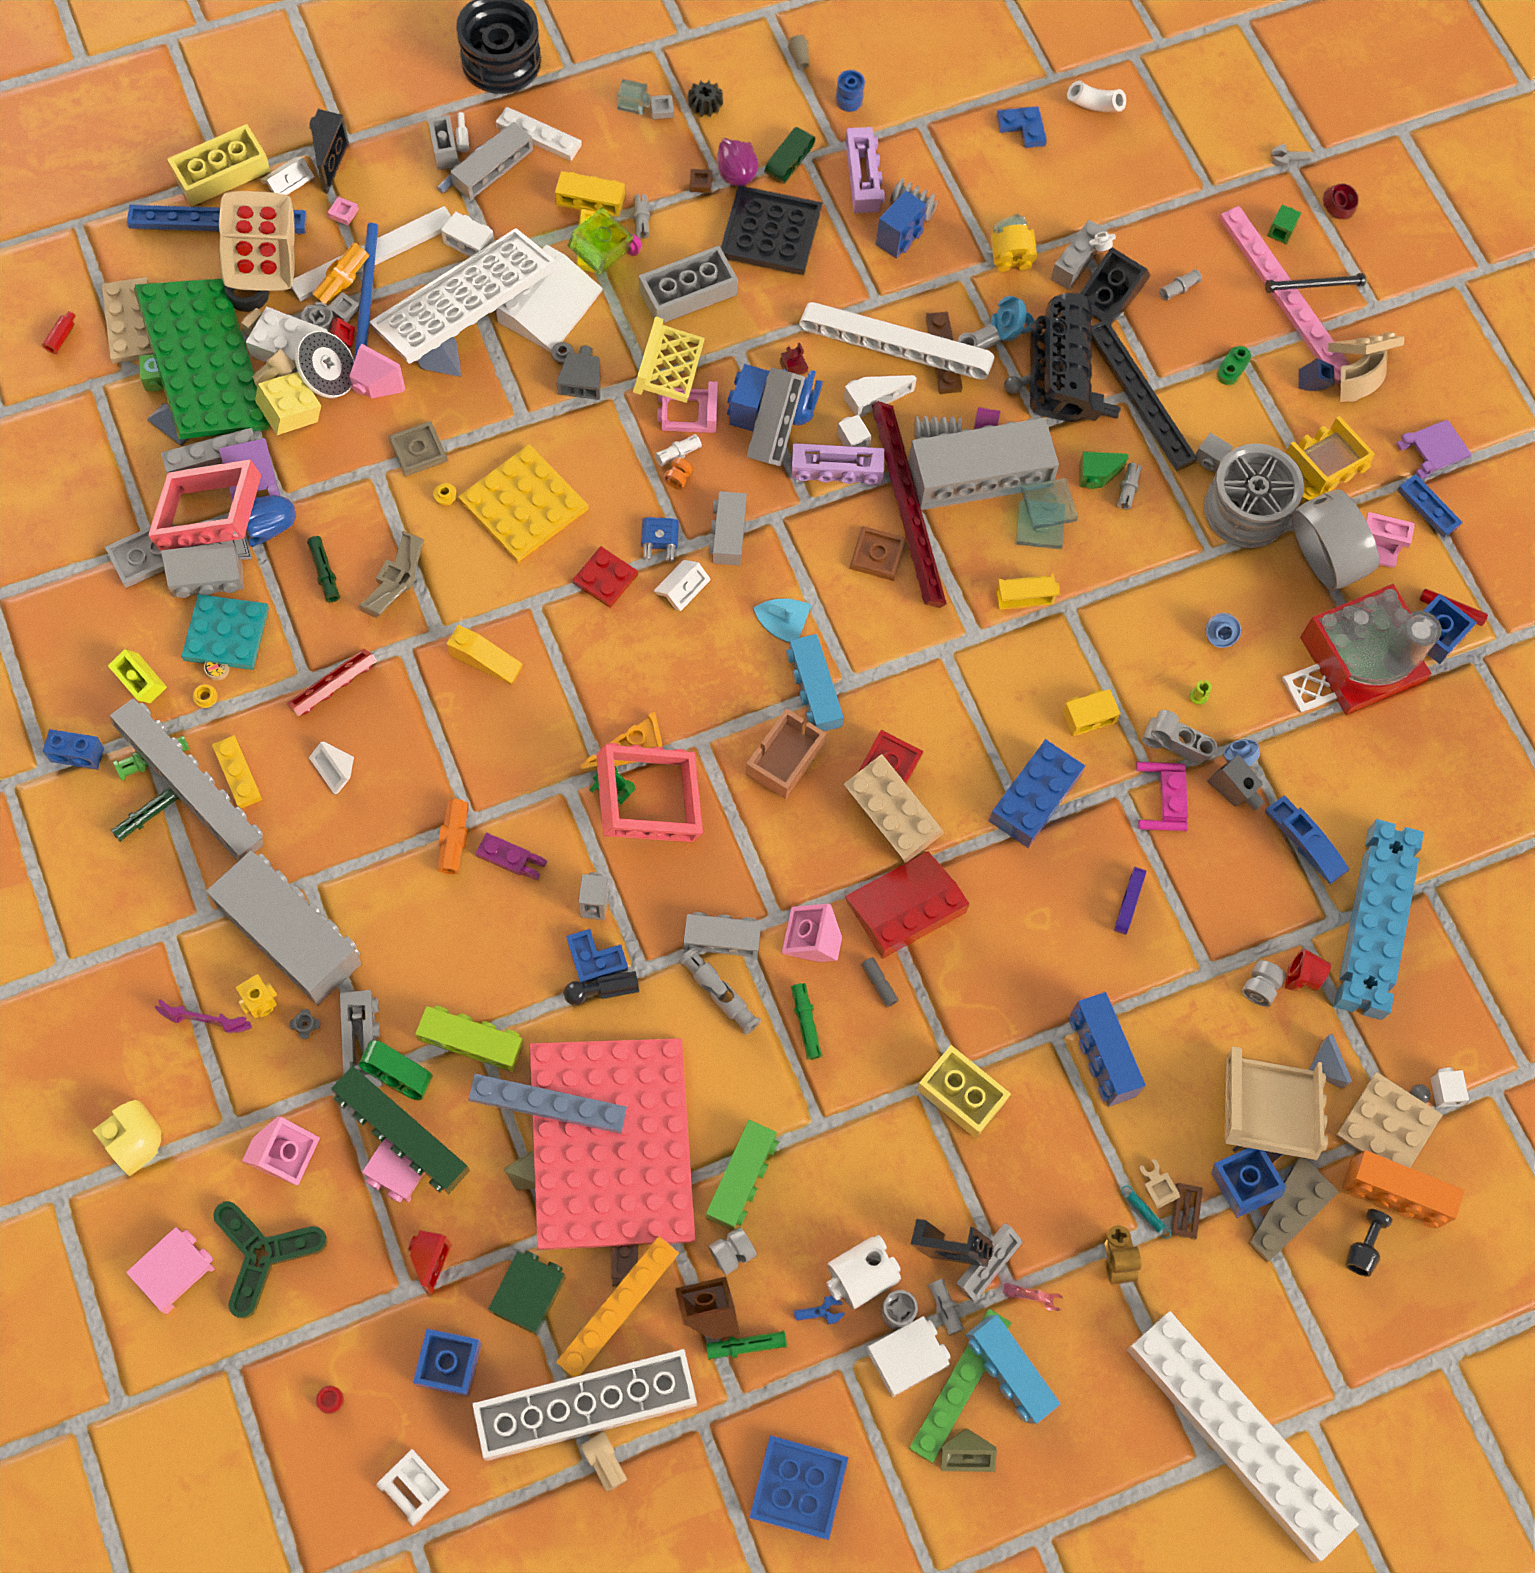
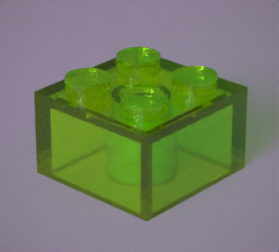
[567,207,634,276]

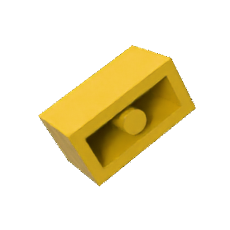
[1062,689,1121,737]

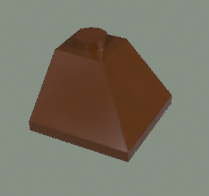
[675,1277,740,1340]

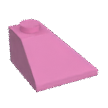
[350,344,405,398]
[782,903,842,962]
[242,1116,320,1186]

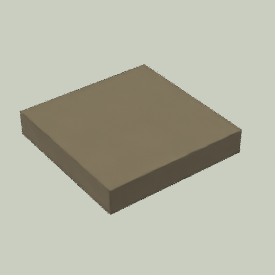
[388,421,448,477]

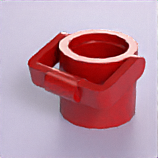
[1285,948,1331,991]

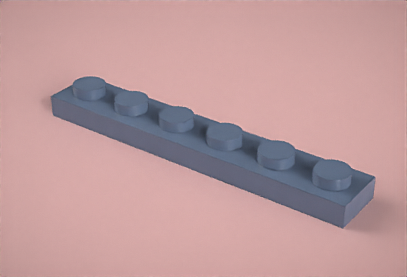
[468,1074,627,1134]

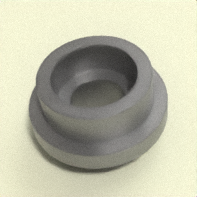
[551,342,574,364]

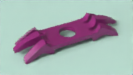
[155,999,252,1033]

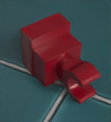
[780,342,808,375]

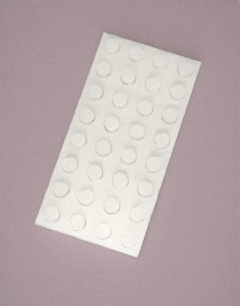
[370,228,559,364]

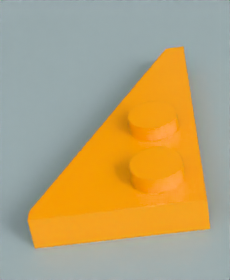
[581,712,663,773]

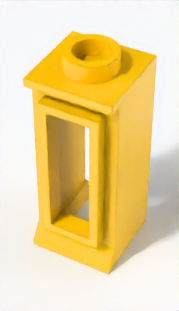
[995,573,1060,610]

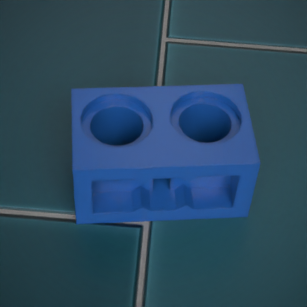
[43,729,104,770]

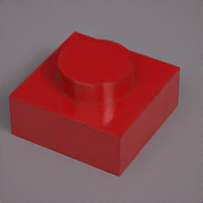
[330,317,355,348]

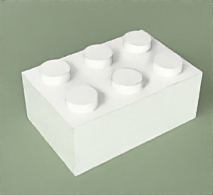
[246,307,328,373]

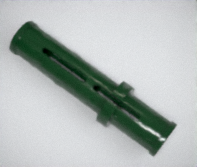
[307,536,341,603]
[111,787,179,842]

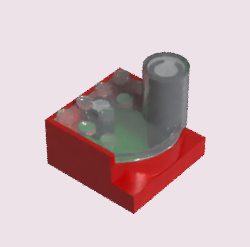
[1300,584,1442,715]

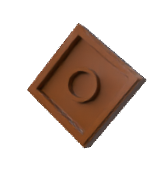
[850,526,906,581]

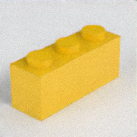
[555,171,625,218]

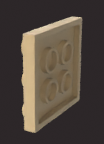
[1335,1072,1443,1168]

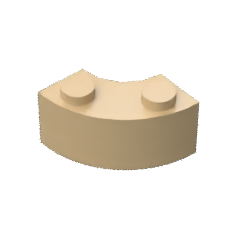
[1341,350,1387,402]

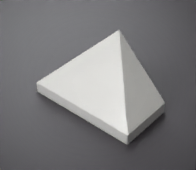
[309,742,354,794]

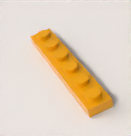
[556,1236,679,1377]

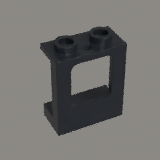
[911,1219,994,1267]

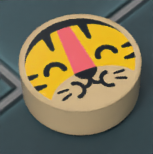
[204,662,229,681]

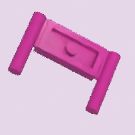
[1136,762,1188,831]

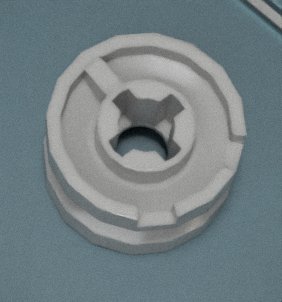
[301,302,334,333]

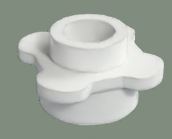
[1089,231,1116,251]

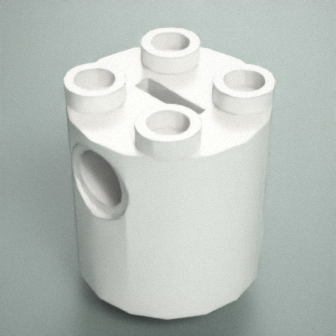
[826,1235,901,1310]

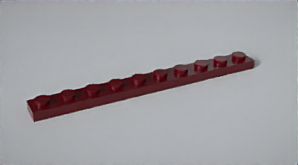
[871,401,947,608]

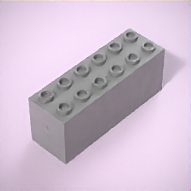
[908,418,1059,510]
[206,850,362,1006]

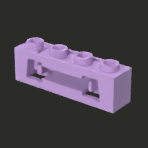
[846,127,884,213]
[791,443,884,485]

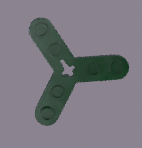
[213,1201,328,1319]

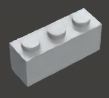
[1051,220,1107,290]
[709,491,747,566]
[684,912,761,958]

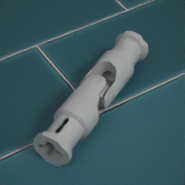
[679,947,761,1035]

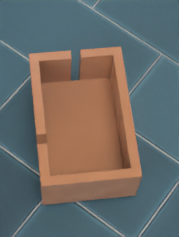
[746,708,826,799]

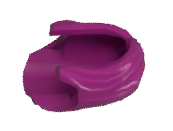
[717,138,758,186]

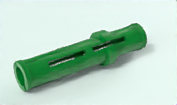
[790,983,823,1060]
[706,1330,787,1360]

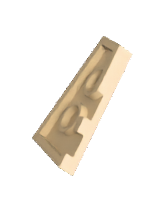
[1328,332,1404,354]

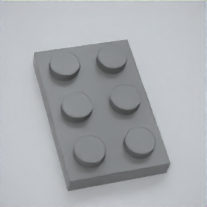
[105,523,179,588]

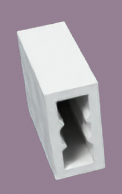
[866,1316,951,1398]

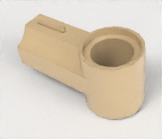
[252,348,296,387]
[580,1431,627,1492]

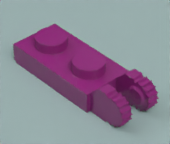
[475,832,547,880]

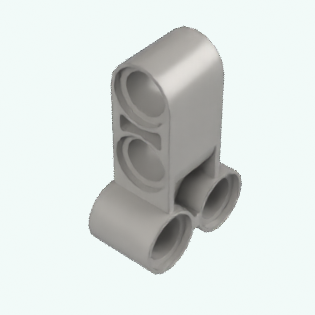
[1142,710,1217,764]

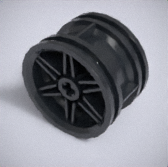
[456,0,541,94]

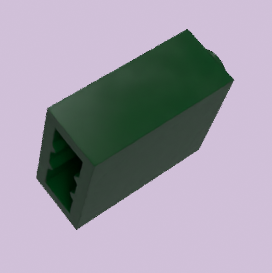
[488,1250,566,1335]

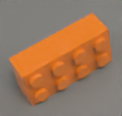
[1342,1150,1464,1229]

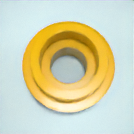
[433,483,457,506]
[193,685,218,708]

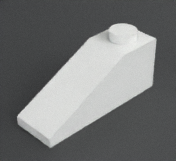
[844,375,917,417]

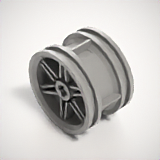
[1204,443,1304,548]

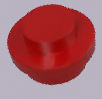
[316,1386,344,1414]

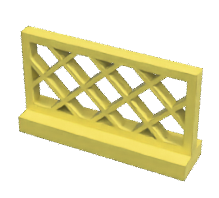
[633,316,705,403]

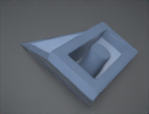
[417,337,461,377]

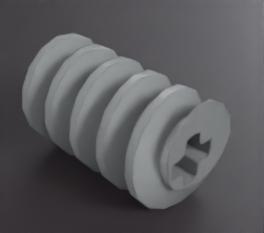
[890,178,938,221]
[914,416,962,438]

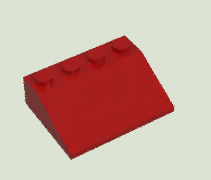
[845,851,969,959]

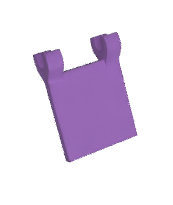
[1396,419,1472,479]
[219,438,280,502]

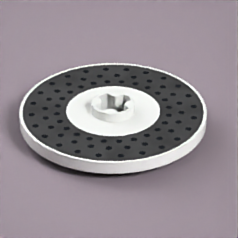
[295,331,354,398]

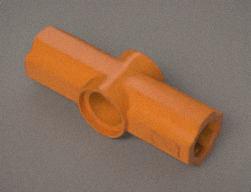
[437,799,469,875]

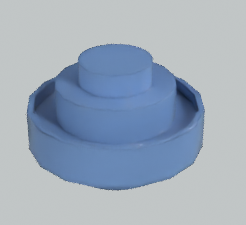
[1205,613,1241,648]
[1224,739,1260,767]

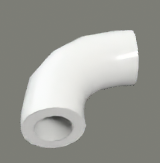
[1067,81,1126,112]

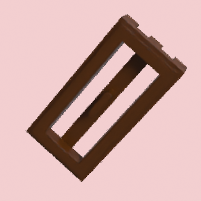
[1170,1183,1203,1240]

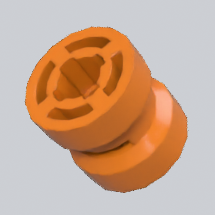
[663,457,694,490]

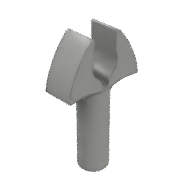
[1270,144,1312,169]

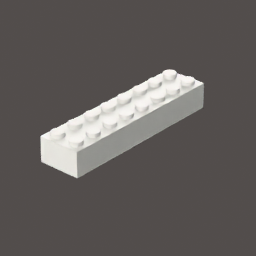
[473,1349,697,1461]

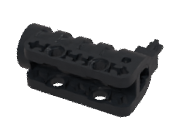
[1030,293,1121,421]

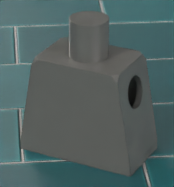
[557,346,601,400]
[1207,754,1265,811]

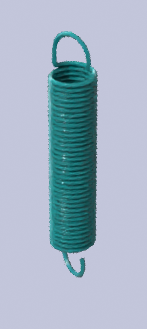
[1121,1185,1171,1239]

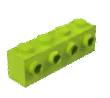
[415,1006,524,1072]

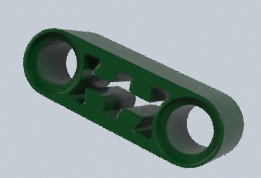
[764,126,816,184]

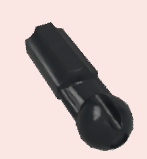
[563,971,639,1005]

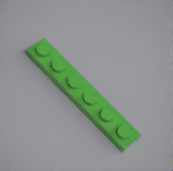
[909,1309,1012,1463]

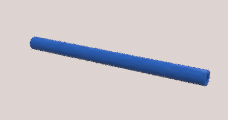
[354,223,378,361]

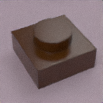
[690,169,712,193]

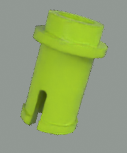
[1190,680,1212,705]

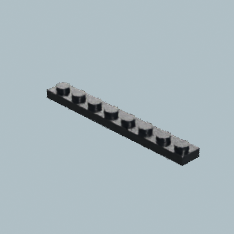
[1091,319,1198,472]

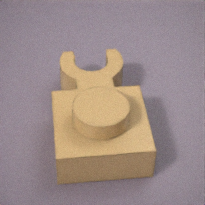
[1140,1159,1180,1209]

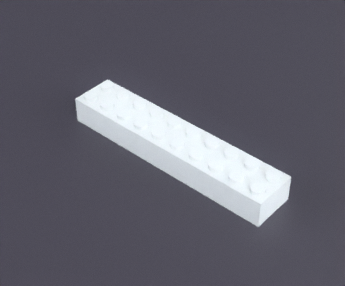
[1126,1311,1359,1563]

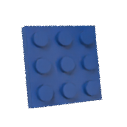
[749,1435,848,1540]

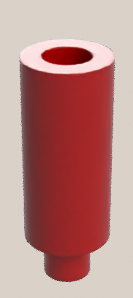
[42,311,76,354]

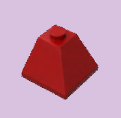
[408,1230,452,1295]

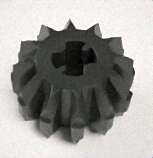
[688,80,723,118]

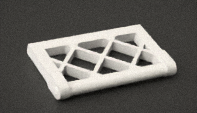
[1282,664,1337,713]

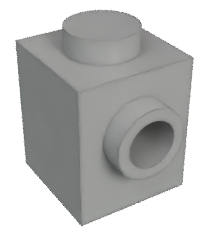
[1196,432,1233,473]

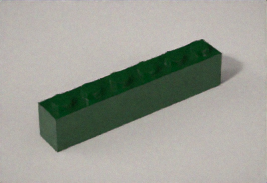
[331,1065,470,1195]

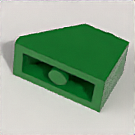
[1079,452,1128,489]

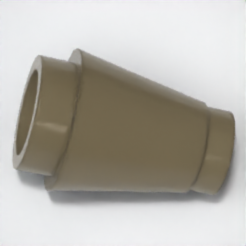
[788,35,810,69]

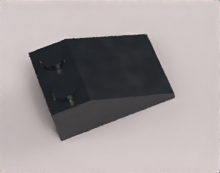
[309,109,349,194]
[1080,247,1151,325]

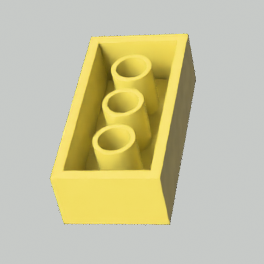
[167,124,271,207]

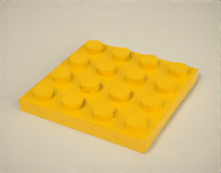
[458,444,589,563]

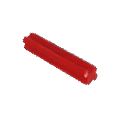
[1419,588,1488,626]

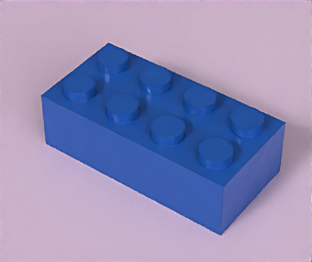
[989,739,1085,848]
[1069,992,1146,1107]

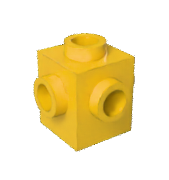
[236,974,277,1018]

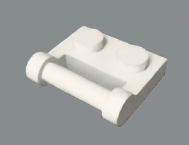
[376,1449,449,1526]

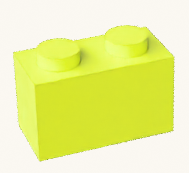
[108,649,167,704]

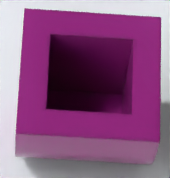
[973,407,1000,430]

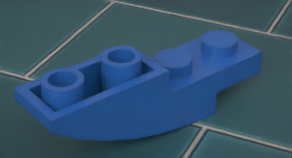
[1266,795,1349,884]

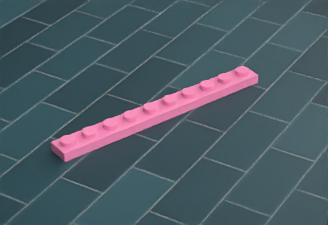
[1219,206,1350,385]

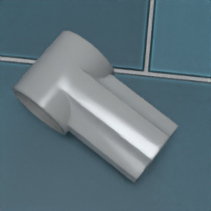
[958,324,1000,349]

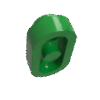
[1217,346,1251,385]

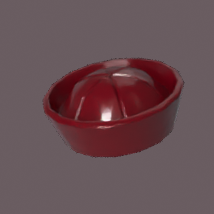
[1323,183,1359,219]

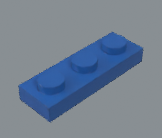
[1397,474,1463,539]

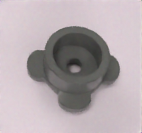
[290,1009,320,1039]

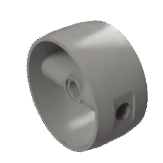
[1292,489,1379,591]

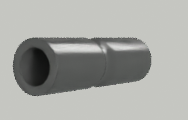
[861,957,899,1007]

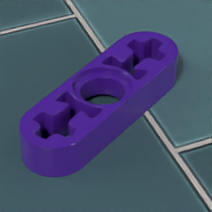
[1114,866,1146,935]

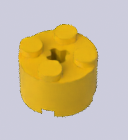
[991,225,1037,272]

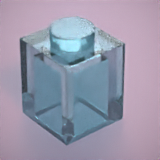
[617,79,650,115]

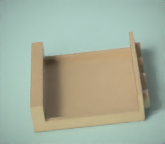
[1225,1046,1328,1160]

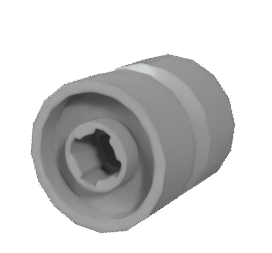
[1241,960,1286,1007]
[708,1226,757,1276]
[881,1290,918,1330]

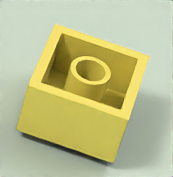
[255,371,321,435]

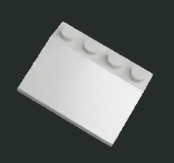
[496,244,603,352]

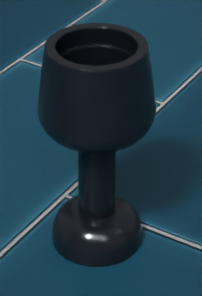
[1345,1209,1393,1277]

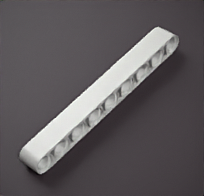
[799,302,994,380]

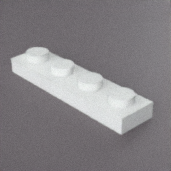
[496,107,581,161]

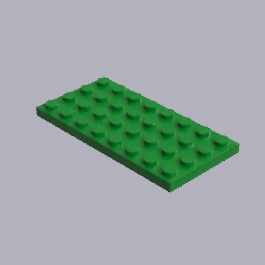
[134,278,270,439]

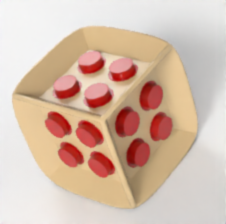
[219,191,295,291]

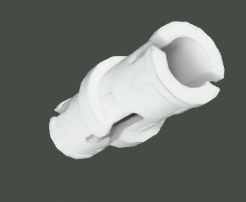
[655,434,702,466]

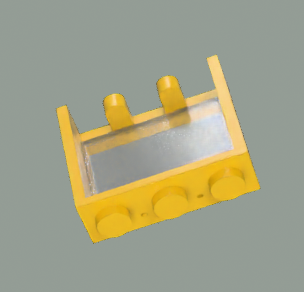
[1285,416,1375,495]

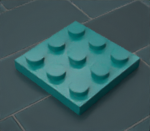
[181,594,269,670]

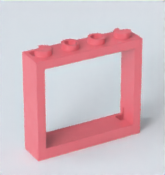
[148,459,261,551]
[596,743,703,842]

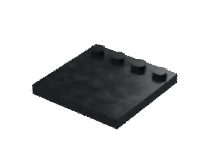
[721,186,823,276]

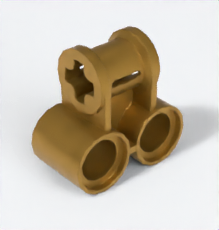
[1104,1225,1141,1285]

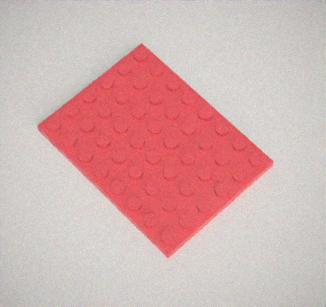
[529,1039,695,1250]

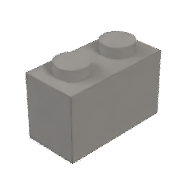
[428,115,458,170]
[578,872,609,920]

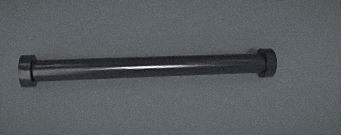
[1265,273,1366,293]

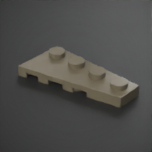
[1249,1157,1339,1263]

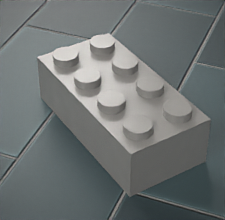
[639,246,738,323]

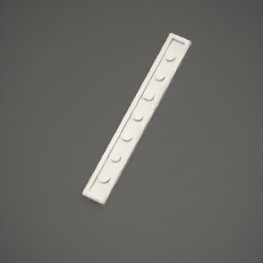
[291,206,452,302]

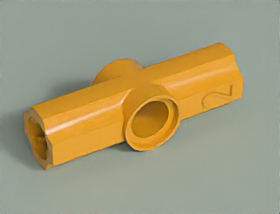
[312,242,370,306]

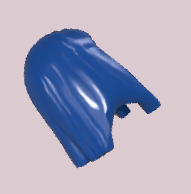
[783,369,823,426]
[246,495,296,547]

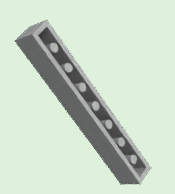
[110,698,263,861]

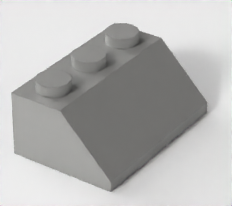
[162,543,244,598]

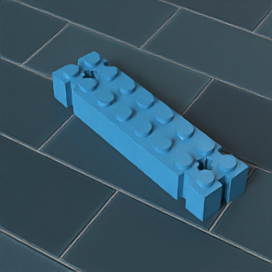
[1333,819,1424,1020]

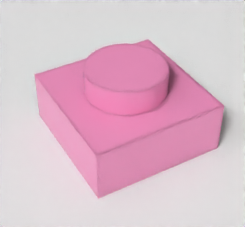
[328,196,359,226]

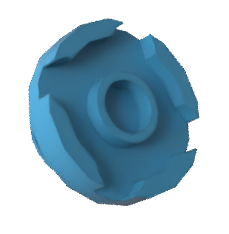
[991,296,1035,342]

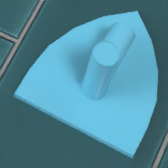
[753,599,812,643]

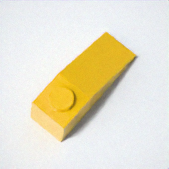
[447,625,523,685]

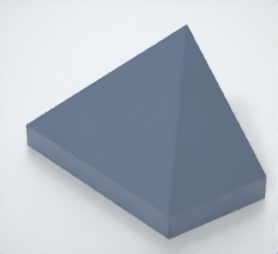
[147,403,189,446]
[1309,1034,1352,1089]

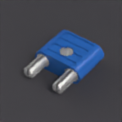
[641,517,679,562]

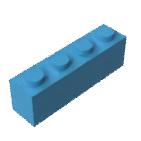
[786,634,844,731]
[966,1315,1061,1424]

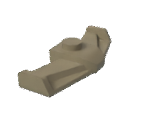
[359,531,424,618]

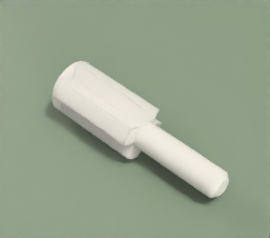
[456,112,470,153]

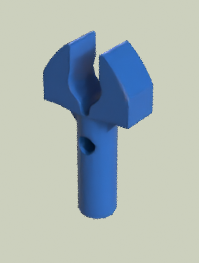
[794,1296,844,1325]

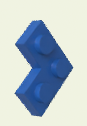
[996,106,1047,148]
[566,929,629,984]

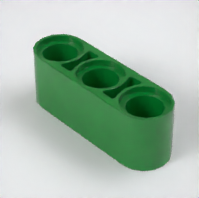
[359,1040,433,1101]

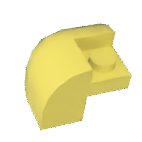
[93,1100,162,1176]

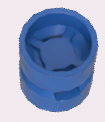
[836,70,865,112]

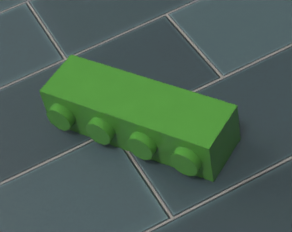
[706,1120,779,1230]

